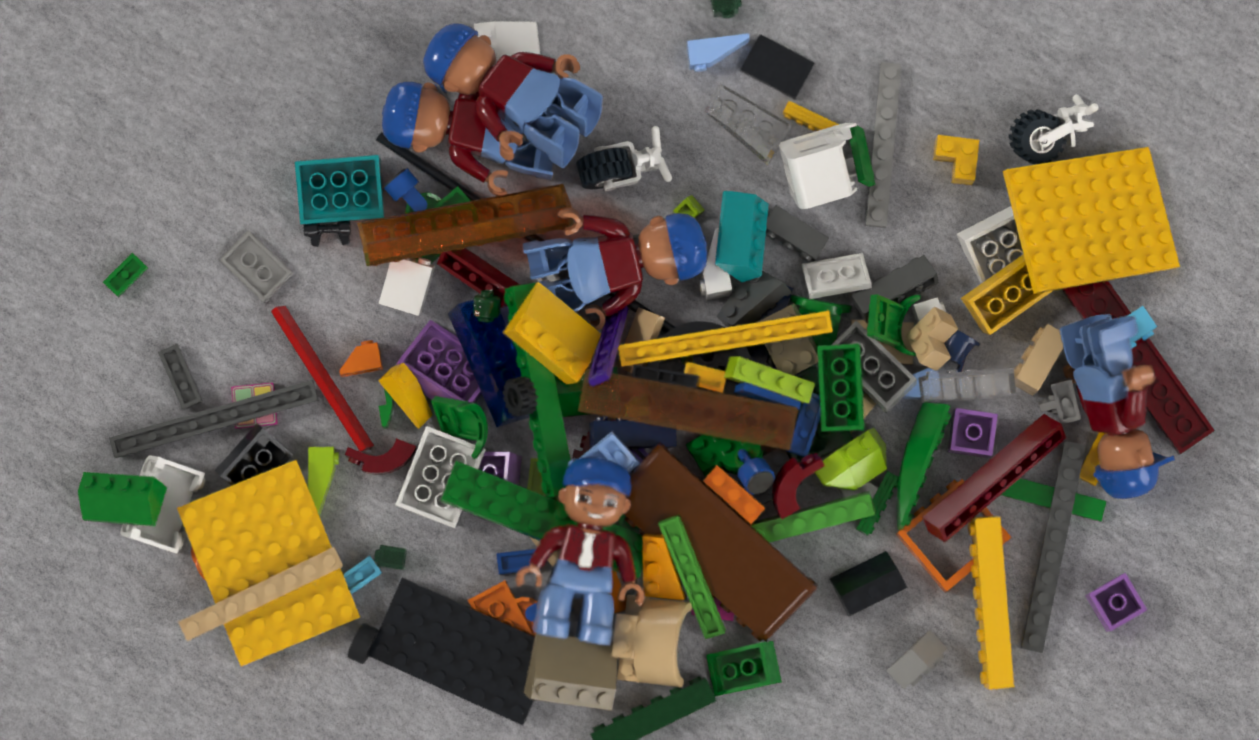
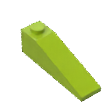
[308,447,340,516]

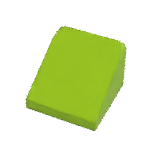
[673,195,705,219]

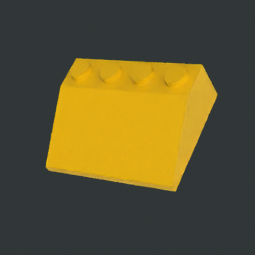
[503,282,601,384]

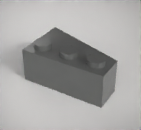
[717,271,792,327]

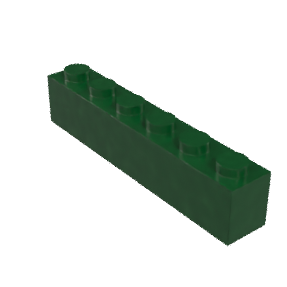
[590,676,717,740]

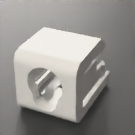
[779,123,857,209]

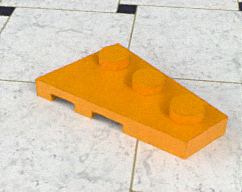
[643,534,686,600]

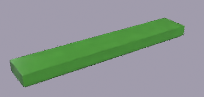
[658,515,726,639]

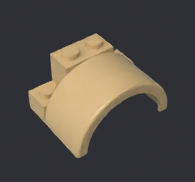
[611,595,692,687]

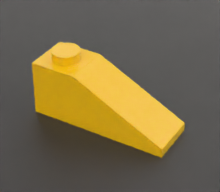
[378,362,433,429]

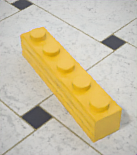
[782,101,839,131]

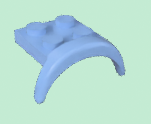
[568,431,640,473]

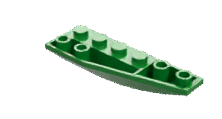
[896,402,951,531]

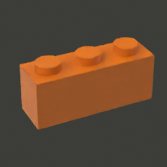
[703,466,765,525]

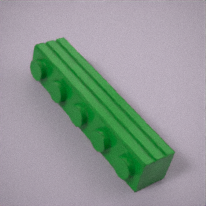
[856,471,899,536]

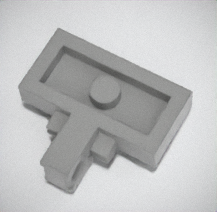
[1038,378,1081,424]

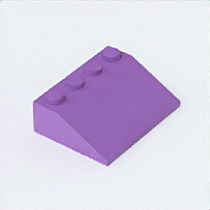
[396,320,500,403]

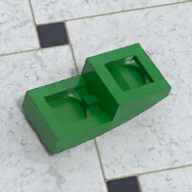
[378,388,394,429]

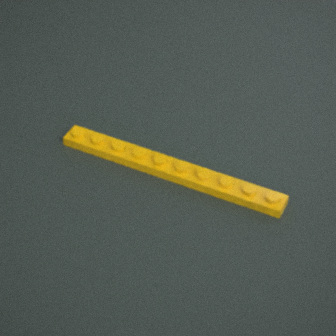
[618,311,833,367]

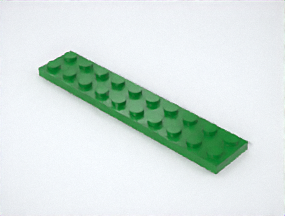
[440,461,643,580]

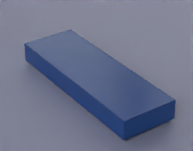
[734,382,801,412]
[786,393,821,457]

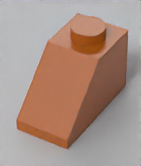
[339,340,383,377]

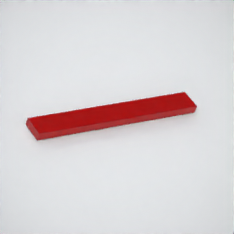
[271,306,374,452]

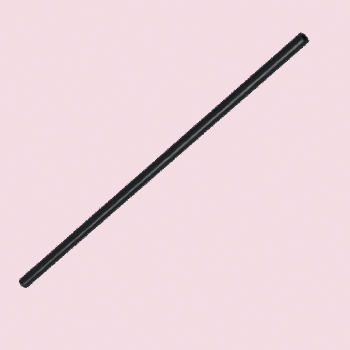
[376,132,675,333]

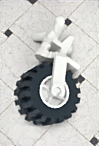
[1009,94,1099,165]
[576,126,672,192]

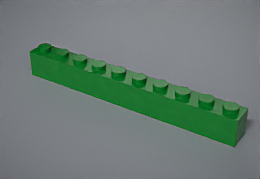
[504,282,571,497]

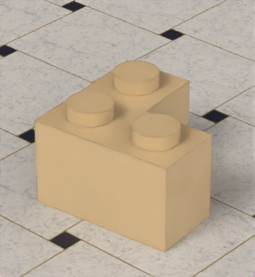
[906,307,958,371]

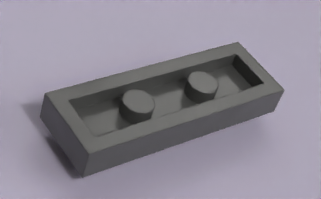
[158,344,203,410]

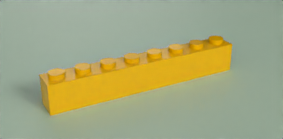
[968,515,1014,690]

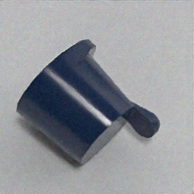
[944,330,980,376]

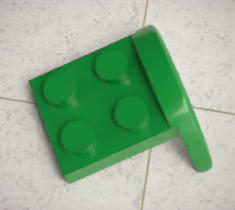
[790,294,852,346]
[867,294,921,356]
[431,396,488,459]

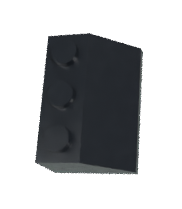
[215,423,293,486]
[829,551,907,617]

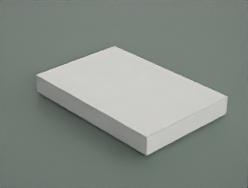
[801,253,872,299]

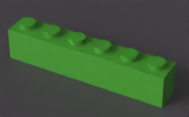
[751,491,876,543]

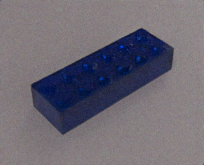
[448,300,530,428]

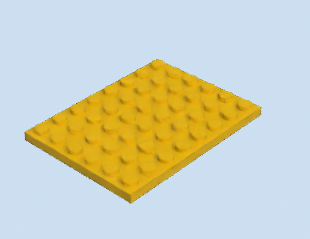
[1002,147,1180,294]
[177,460,360,666]

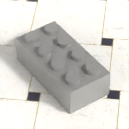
[832,321,917,414]

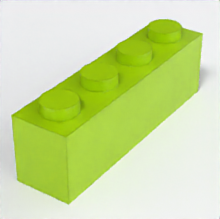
[724,357,815,404]

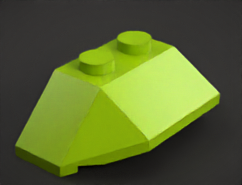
[814,428,887,491]

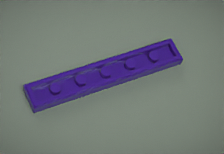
[588,306,629,386]

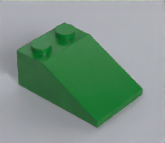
[706,641,782,697]

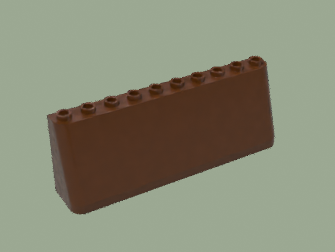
[624,442,818,642]

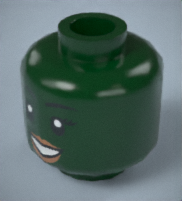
[473,290,501,322]

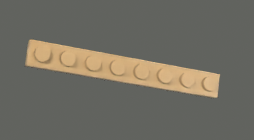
[178,547,343,641]

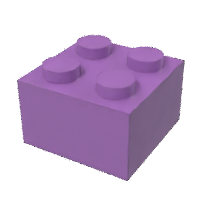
[947,408,998,458]
[1085,573,1147,632]

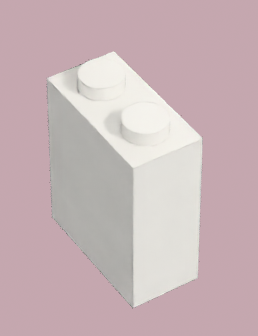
[379,252,435,316]

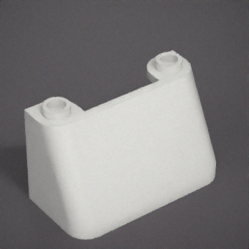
[121,455,205,554]

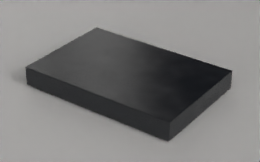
[740,34,815,100]

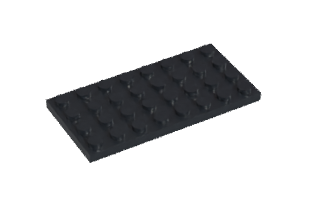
[369,577,535,726]

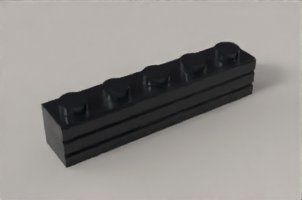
[631,365,701,390]

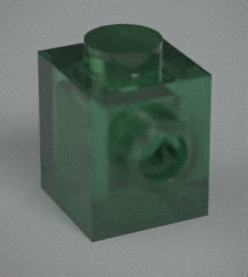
[711,0,742,19]

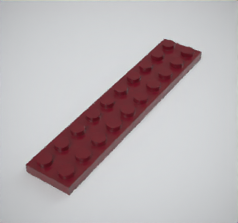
[1062,281,1215,455]

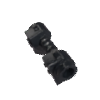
[303,221,351,247]

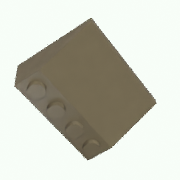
[524,633,618,711]

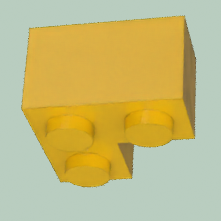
[933,135,980,185]

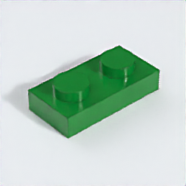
[103,252,148,298]

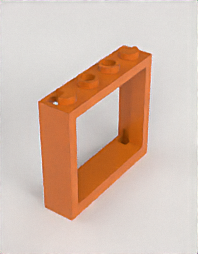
[896,479,1012,593]

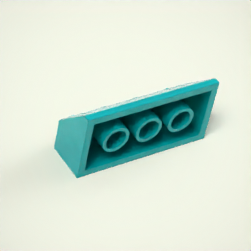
[715,191,769,282]

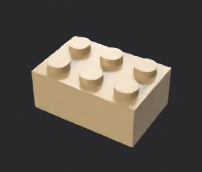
[1011,324,1063,396]

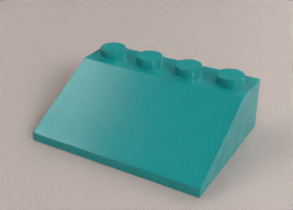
[295,155,384,224]

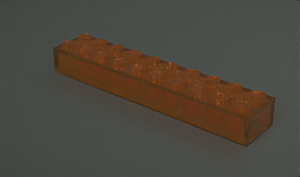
[357,183,574,267]
[578,369,798,451]

